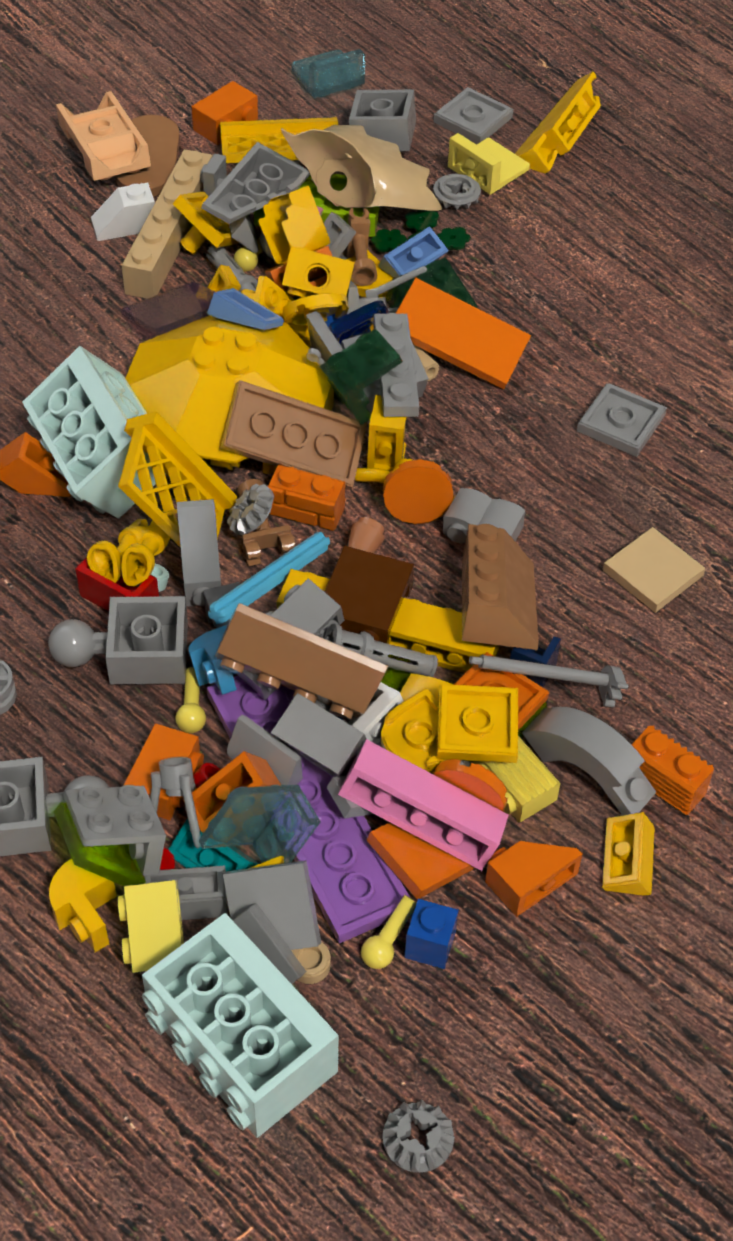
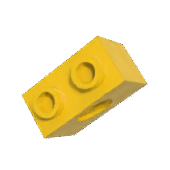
[282,246,355,297]

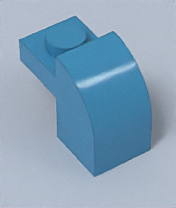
[189,625,237,695]

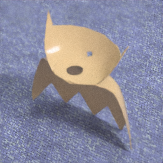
[281,125,442,211]

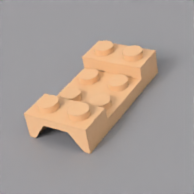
[56,91,151,181]

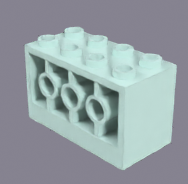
[22,346,166,519]
[142,913,339,1138]

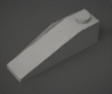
[201,142,310,224]

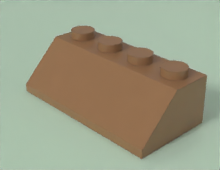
[462,524,539,650]
[214,603,388,720]

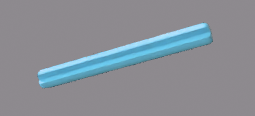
[208,532,330,624]

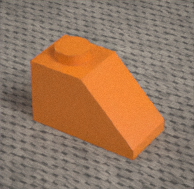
[0,432,72,497]
[485,841,583,917]

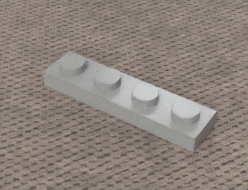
[373,313,419,417]

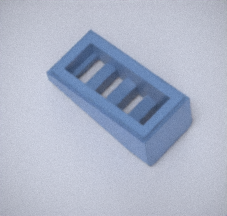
[207,288,284,330]

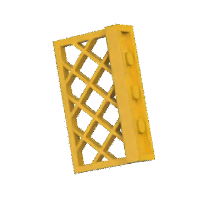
[220,117,338,163]
[118,411,237,548]

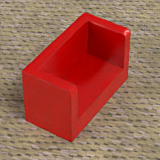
[75,557,159,611]

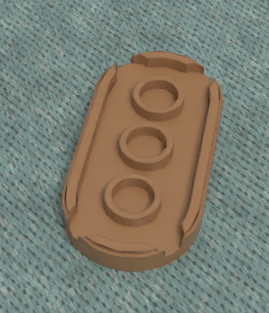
[115,115,180,197]

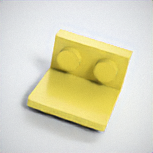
[448,133,530,195]

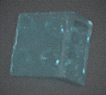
[199,784,321,863]

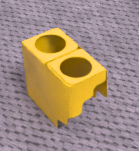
[258,185,331,265]

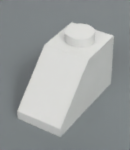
[91,182,155,241]

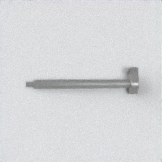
[469,655,628,708]

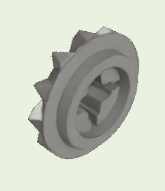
[433,174,481,210]
[227,484,274,535]
[383,1099,455,1173]

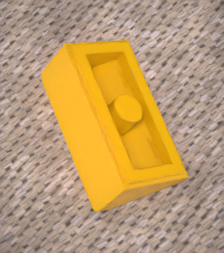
[602,812,655,896]

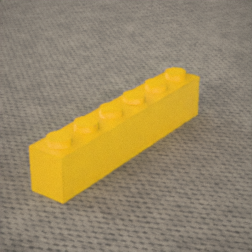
[276,569,500,673]

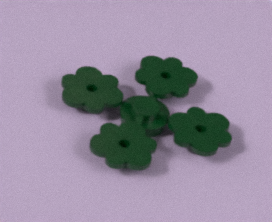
[371,210,470,268]

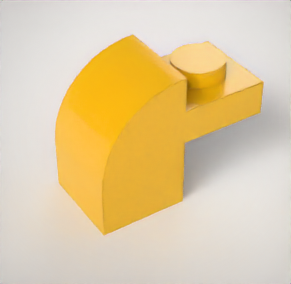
[49,847,117,953]

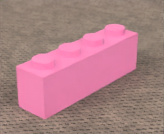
[338,739,509,871]

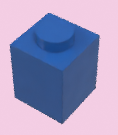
[405,899,459,969]

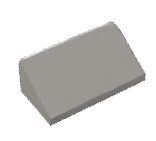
[229,214,259,253]
[227,715,303,796]
[143,865,228,920]
[233,903,307,984]

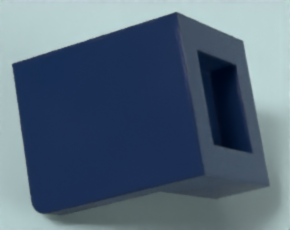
[510,636,561,688]

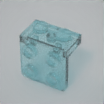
[292,49,365,98]

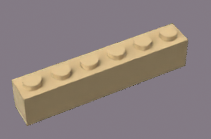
[122,149,213,300]

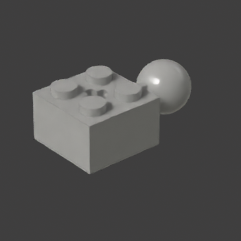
[48,596,188,684]
[0,757,109,856]

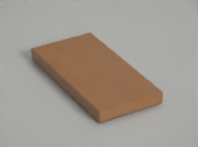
[220,380,367,490]

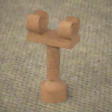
[345,208,377,286]
[237,479,296,566]

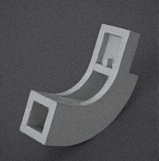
[522,707,656,816]

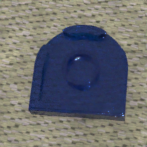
[329,300,389,345]

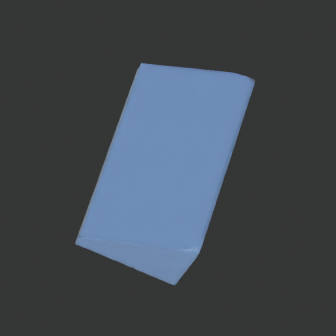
[378,226,449,279]

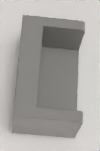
[271,693,366,777]

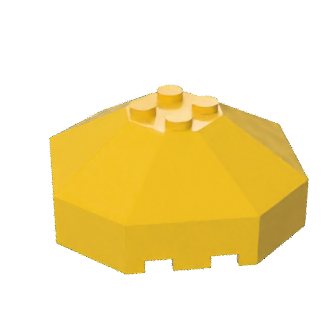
[125,315,334,474]

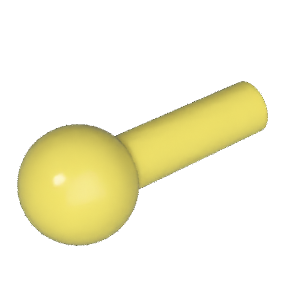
[233,237,263,272]
[175,667,206,733]
[361,894,417,969]

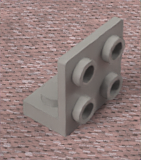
[65,785,166,876]

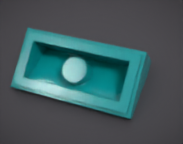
[168,819,259,872]

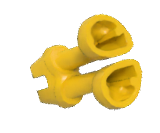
[87,519,170,586]

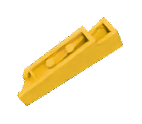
[515,71,601,174]

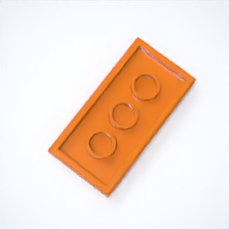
[396,277,531,390]

